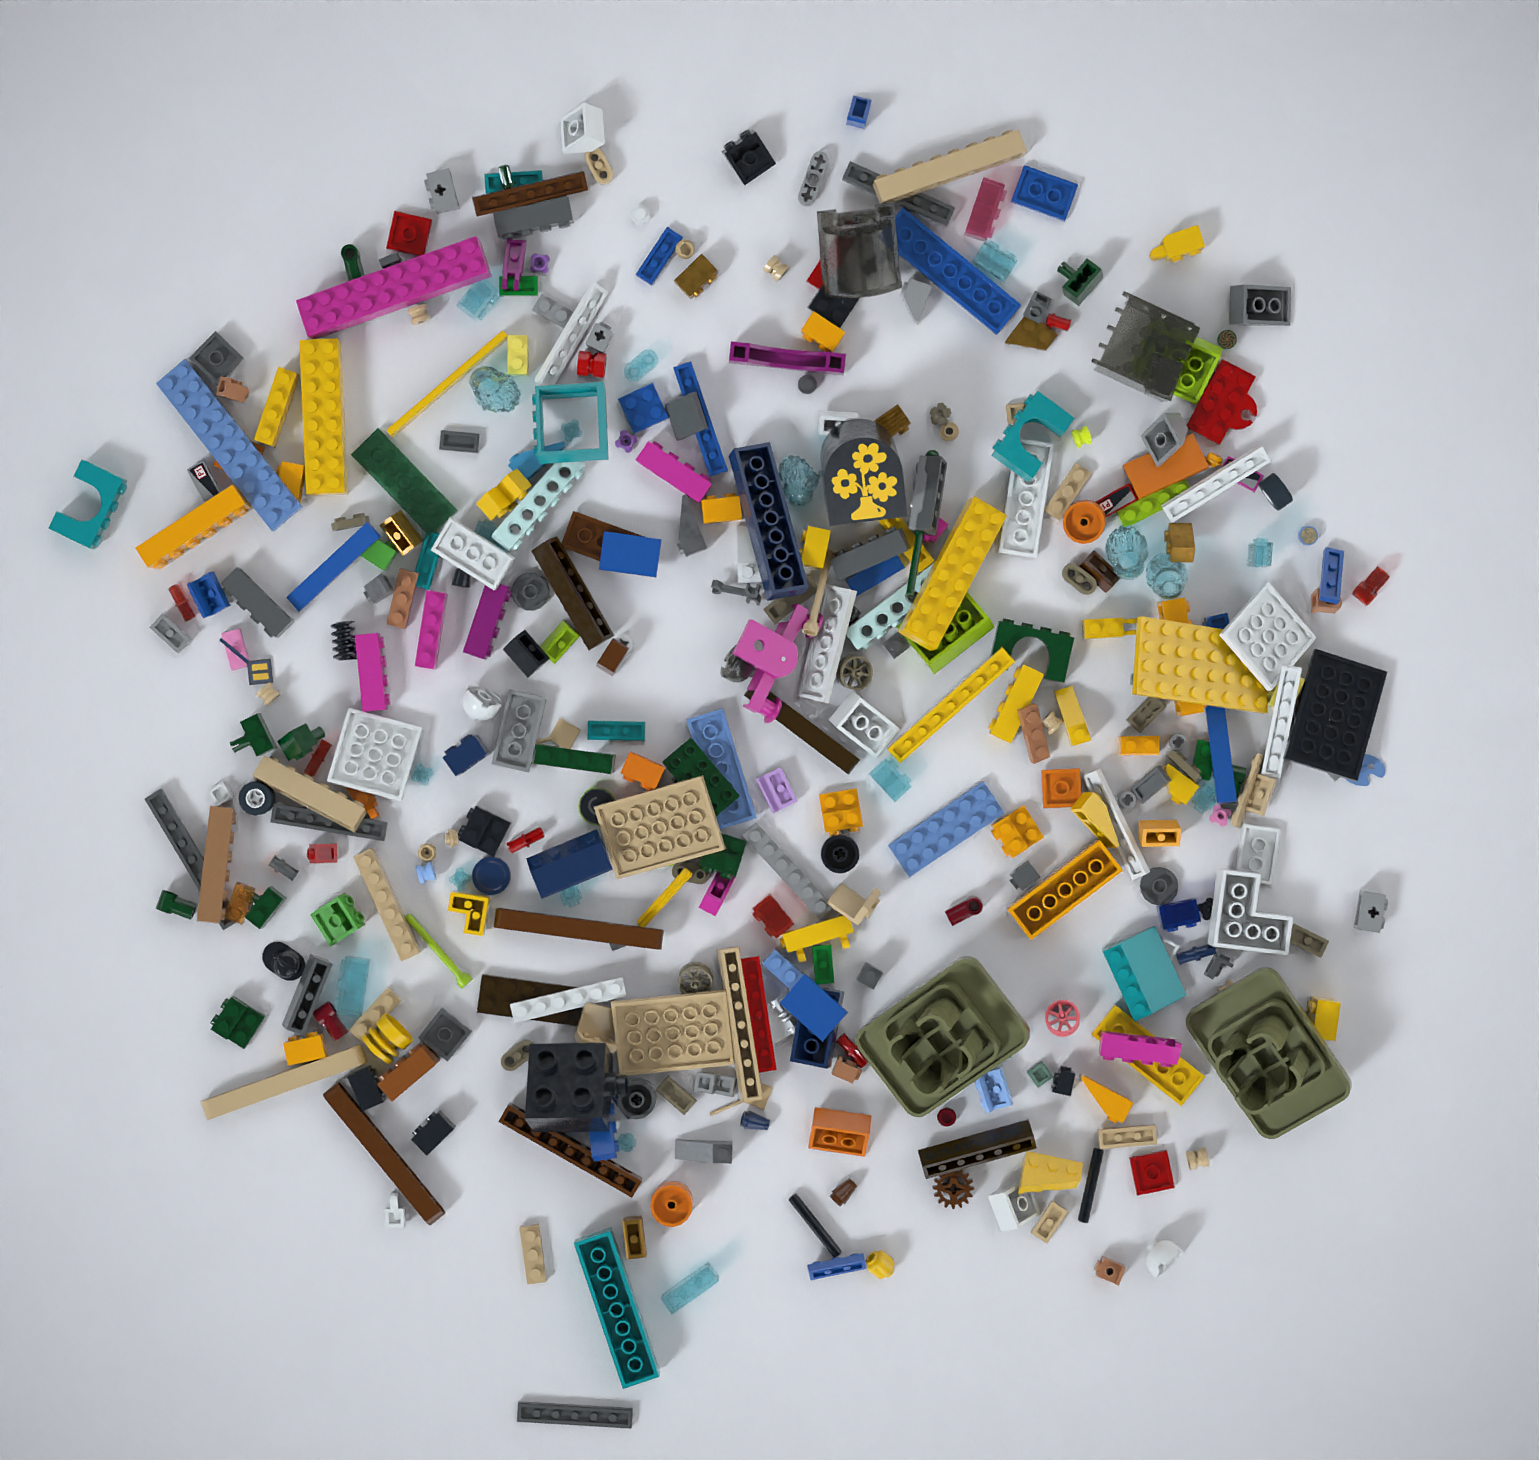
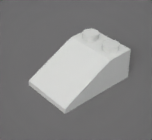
[737,526,762,583]
[829,690,900,758]

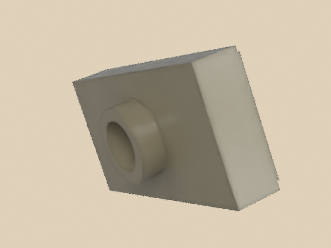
[1126,697,1167,733]
[656,1075,697,1115]

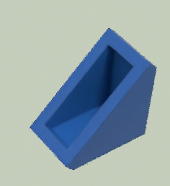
[846,95,872,129]

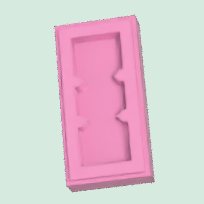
[221,629,250,671]

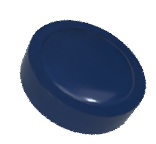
[472,856,511,895]

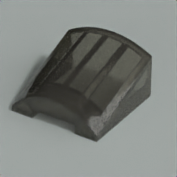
[817,202,902,298]

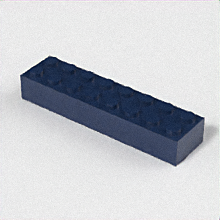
[729,442,809,601]

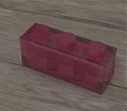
[964,177,1007,242]

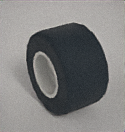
[1258,473,1293,511]
[238,781,275,816]

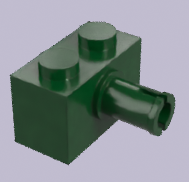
[1057,258,1103,306]
[230,713,278,757]
[277,723,325,761]
[239,885,287,929]

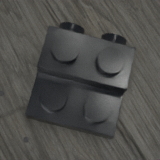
[721,129,776,185]
[458,805,511,857]

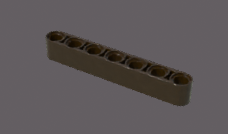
[744,690,860,775]

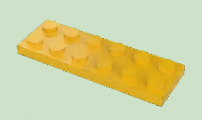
[1091,1004,1205,1106]

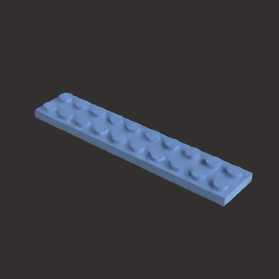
[156,359,303,532]

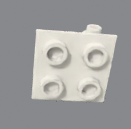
[767,994,797,1046]

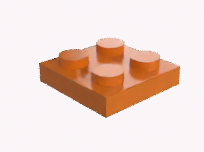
[1041,768,1081,808]

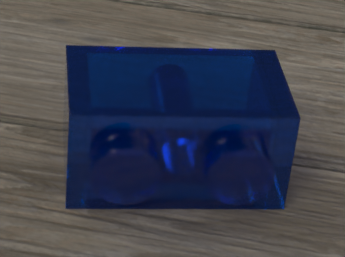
[1156,898,1201,932]

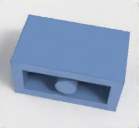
[762,948,803,990]

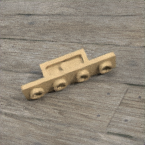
[1231,753,1277,828]

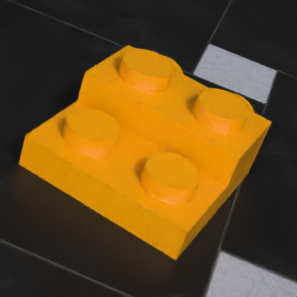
[819,788,863,836]
[991,805,1044,858]

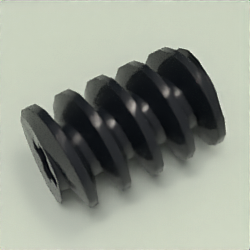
[331,621,357,661]

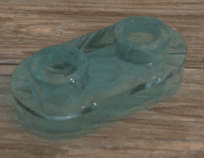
[624,350,658,382]

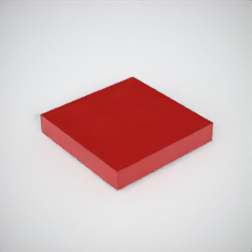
[386,211,432,256]
[1129,1150,1175,1196]

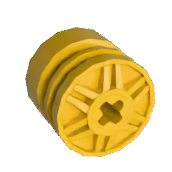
[362,1013,414,1064]

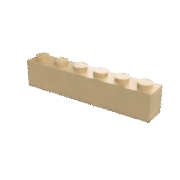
[253,755,366,832]
[353,848,421,961]

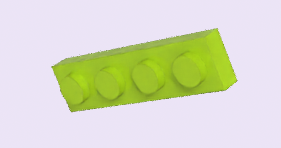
[1116,479,1190,529]

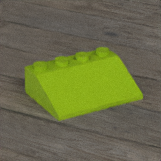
[1127,317,1223,405]
[896,592,995,675]

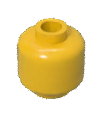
[866,1250,895,1279]

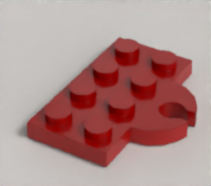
[1186,359,1257,445]

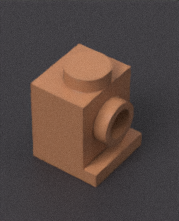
[216,376,249,403]
[1311,588,1342,614]
[831,1055,862,1084]
[1094,1256,1126,1286]

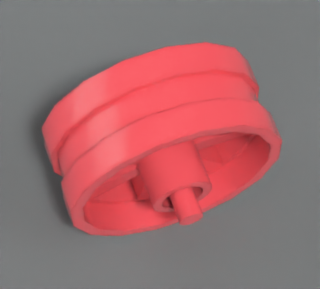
[1045,1000,1080,1037]

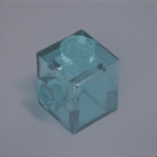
[558,884,583,907]

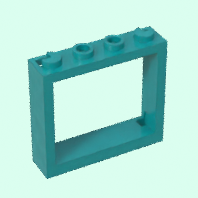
[532,382,609,464]

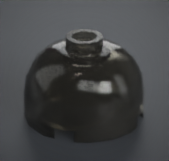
[720,645,756,682]

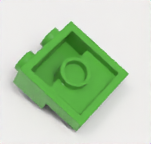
[310,893,365,947]

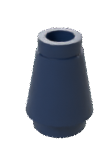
[740,1110,770,1131]

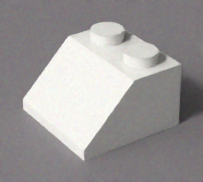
[560,103,605,154]
[988,1181,1041,1232]

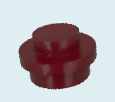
[937,1107,956,1127]

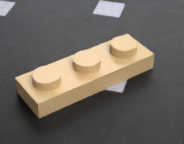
[1044,463,1091,521]
[349,987,402,1043]
[1098,1124,1157,1149]
[520,1224,547,1285]

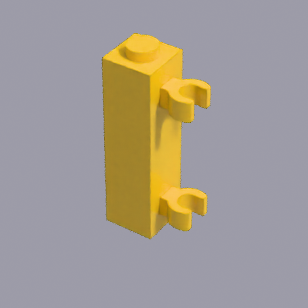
[877,517,935,573]
[780,915,854,963]

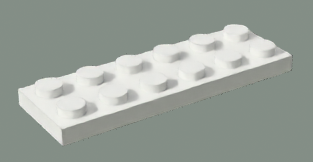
[998,439,1054,558]
[797,585,857,704]

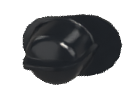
[262,942,305,981]

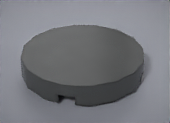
[511,573,550,611]
[1140,867,1178,905]

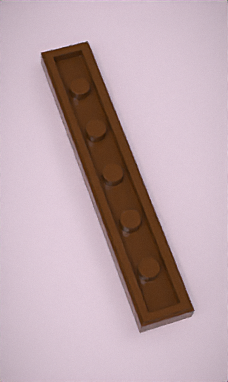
[472,171,588,217]

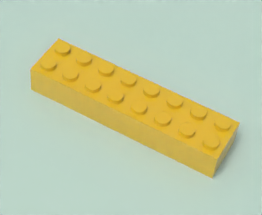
[299,338,348,496]
[898,496,1007,651]

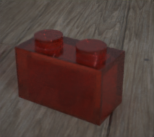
[752,894,794,939]

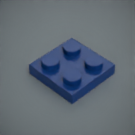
[618,383,669,434]

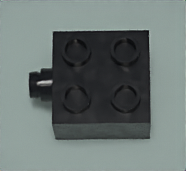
[525,1043,628,1132]

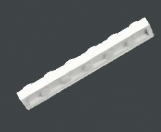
[534,281,608,386]
[1161,444,1271,523]
[1261,664,1302,778]
[1082,768,1150,880]
[510,977,627,1023]

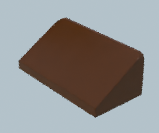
[1079,550,1122,593]

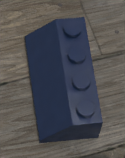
[526,829,613,899]
[790,987,844,1069]

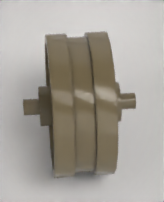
[836,655,873,690]
[678,962,713,994]

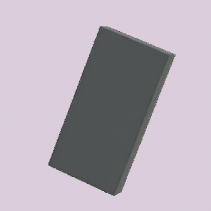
[439,430,480,453]
[1130,765,1172,804]

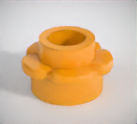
[1205,452,1223,468]

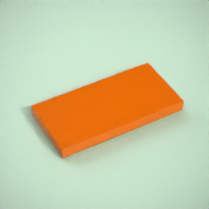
[1122,433,1209,500]

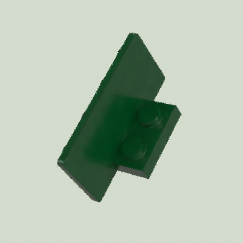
[662,738,740,816]

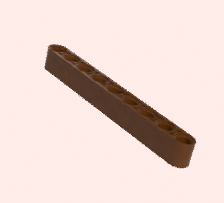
[493,908,664,950]
[323,1082,446,1226]

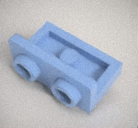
[975,1067,1013,1113]

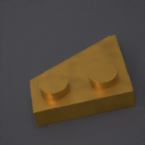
[1005,316,1058,351]

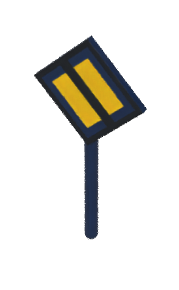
[219,638,273,685]

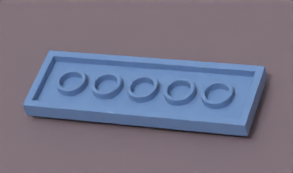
[686,708,757,829]
[888,781,1004,877]

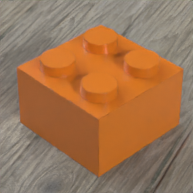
[620,751,666,791]

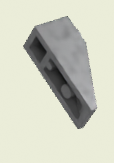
[677,494,707,557]
[675,1139,733,1164]

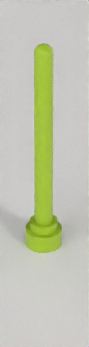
[406,914,473,989]

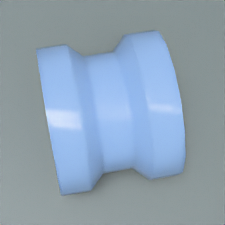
[416,862,436,884]

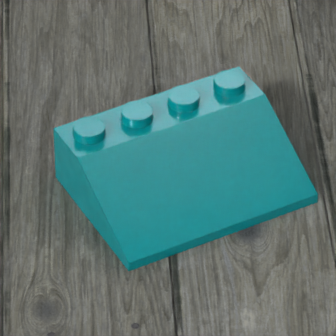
[1102,926,1187,1021]

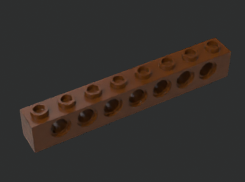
[498,1102,643,1198]

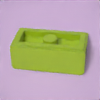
[540,621,580,664]

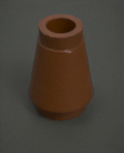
[830,1178,857,1207]

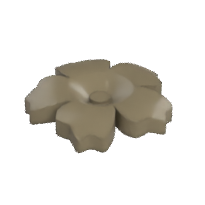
[929,403,952,425]

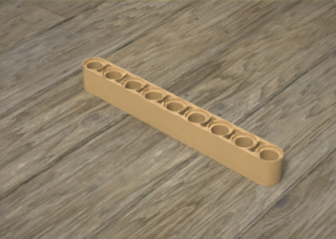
[201,1044,367,1120]

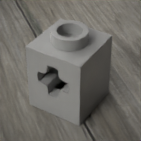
[585,322,614,353]

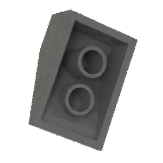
[1229,284,1291,326]

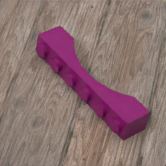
[729,341,846,376]

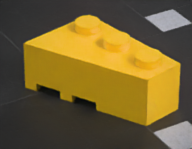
[1017,1151,1083,1194]

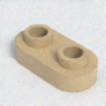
[585,148,613,185]

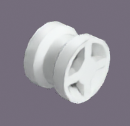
[616,635,634,654]

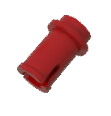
[1046,313,1071,332]

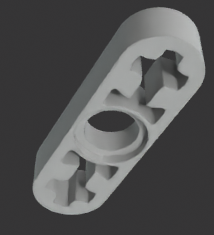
[798,151,829,206]

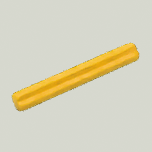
[637,868,692,927]

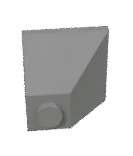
[1141,413,1188,467]

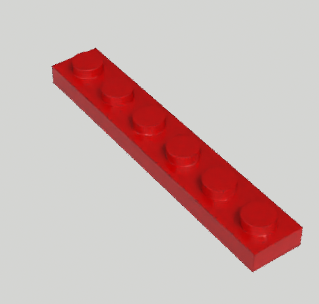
[741,956,777,1073]

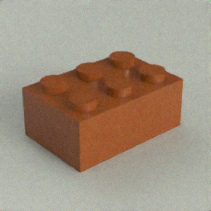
[377,1043,440,1102]

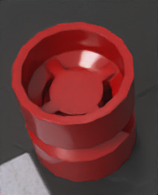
[577,351,607,378]

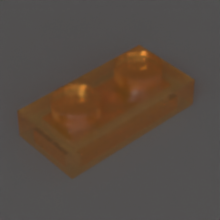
[225,882,256,925]

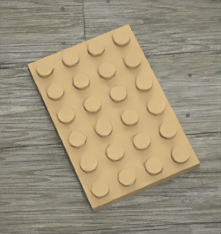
[594,775,726,880]
[611,990,734,1076]

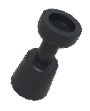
[451,568,471,588]

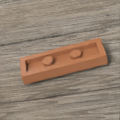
[386,568,419,629]
[1017,703,1050,764]

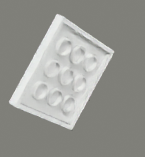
[1219,582,1316,691]
[327,708,423,802]

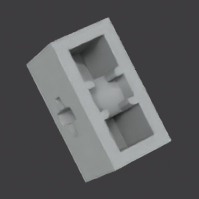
[424,168,460,214]
[1354,890,1388,933]

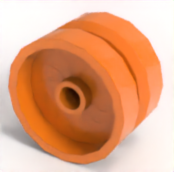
[1062,499,1106,544]
[650,1181,693,1227]

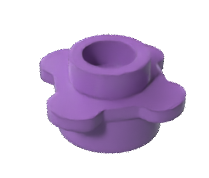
[530,253,550,274]
[615,430,637,453]

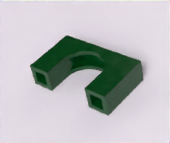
[990,618,1074,683]
[534,744,616,774]

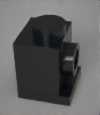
[1050,1065,1075,1096]

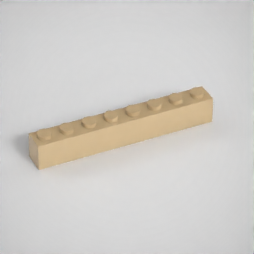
[873,130,1026,206]
[716,946,763,1103]

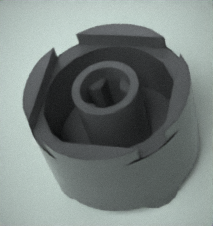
[617,1078,657,1119]

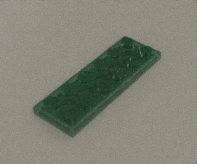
[351,428,458,537]

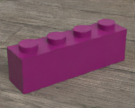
[463,584,512,660]

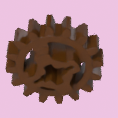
[932,1169,974,1209]

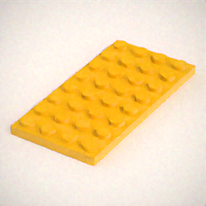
[1132,616,1269,714]

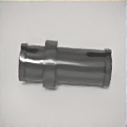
[268,855,299,881]

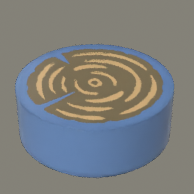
[1298,526,1318,545]

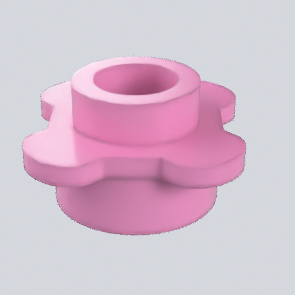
[1209,804,1231,826]

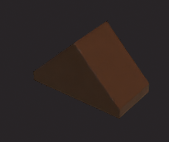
[596,638,629,677]

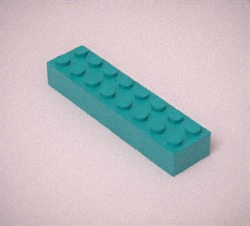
[574,1227,660,1389]

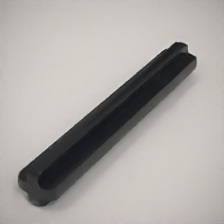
[1078,1148,1104,1223]
[789,1193,842,1258]

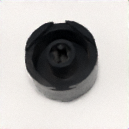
[821,834,859,873]

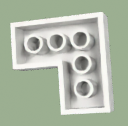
[1207,868,1293,955]

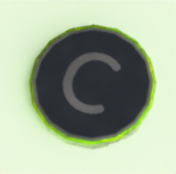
[578,787,616,826]

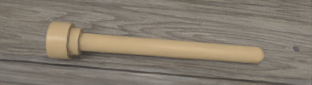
[802,550,834,636]

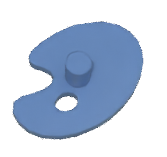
[1346,754,1385,786]

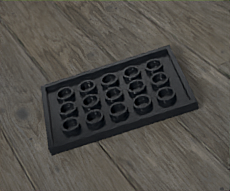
[1283,649,1387,782]

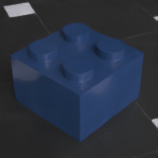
[442,734,491,776]

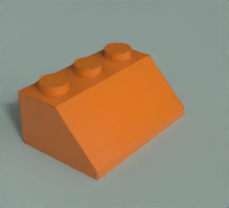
[808,1107,872,1157]

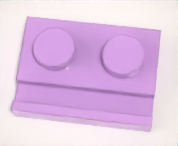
[756,767,798,813]

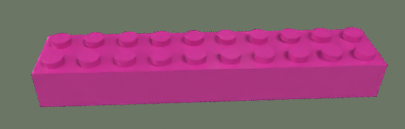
[296,236,492,339]

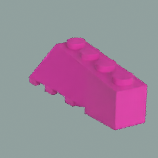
[1098,1031,1182,1067]

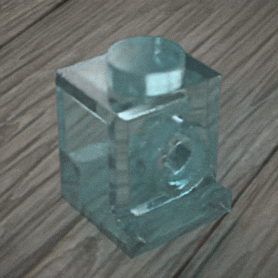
[1191,783,1217,814]

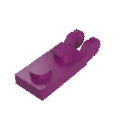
[502,239,527,290]

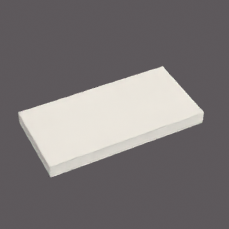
[431,517,515,591]

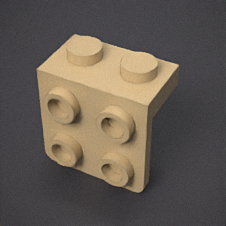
[828,883,881,925]
[574,1003,617,1053]

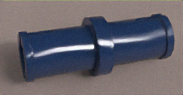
[1176,944,1217,965]

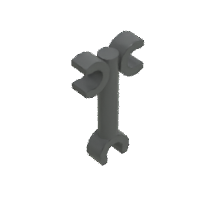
[711,580,762,606]

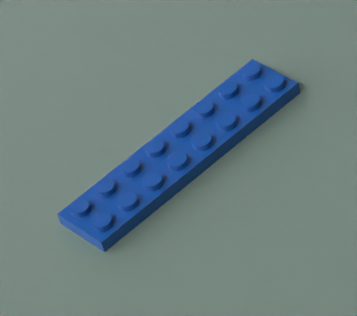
[878,207,1021,335]

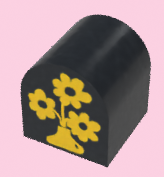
[820,419,908,526]

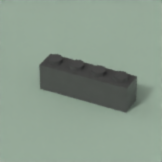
[493,197,574,240]
[830,526,911,581]
[221,567,295,638]
[282,954,333,1036]

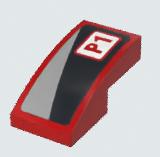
[1095,483,1138,517]

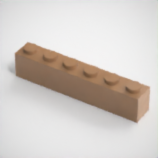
[196,806,237,924]

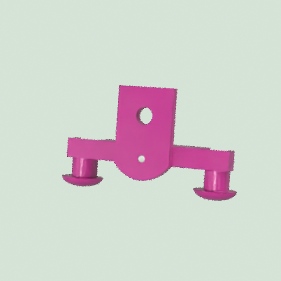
[732,604,823,724]

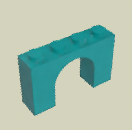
[991,391,1075,482]
[48,459,127,549]

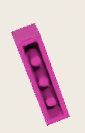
[636,441,712,504]
[415,590,448,670]
[355,633,391,712]

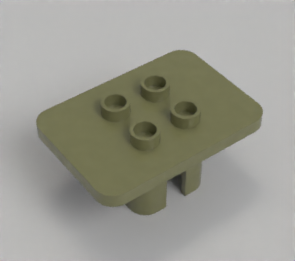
[856,956,1030,1117]
[1186,967,1352,1139]

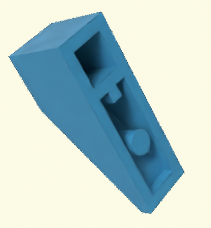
[508,441,567,481]

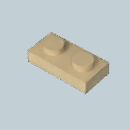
[1031,1200,1068,1243]

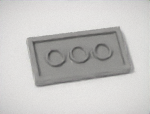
[491,689,547,773]

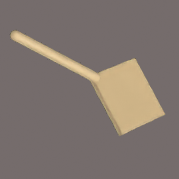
[536,718,581,749]
[710,1082,773,1116]

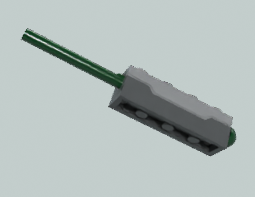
[906,450,947,596]

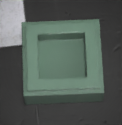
[1026,1061,1053,1088]

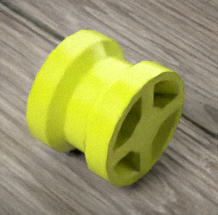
[1071,426,1092,449]

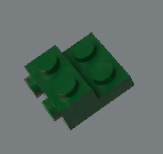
[699,833,747,880]
[210,996,266,1049]

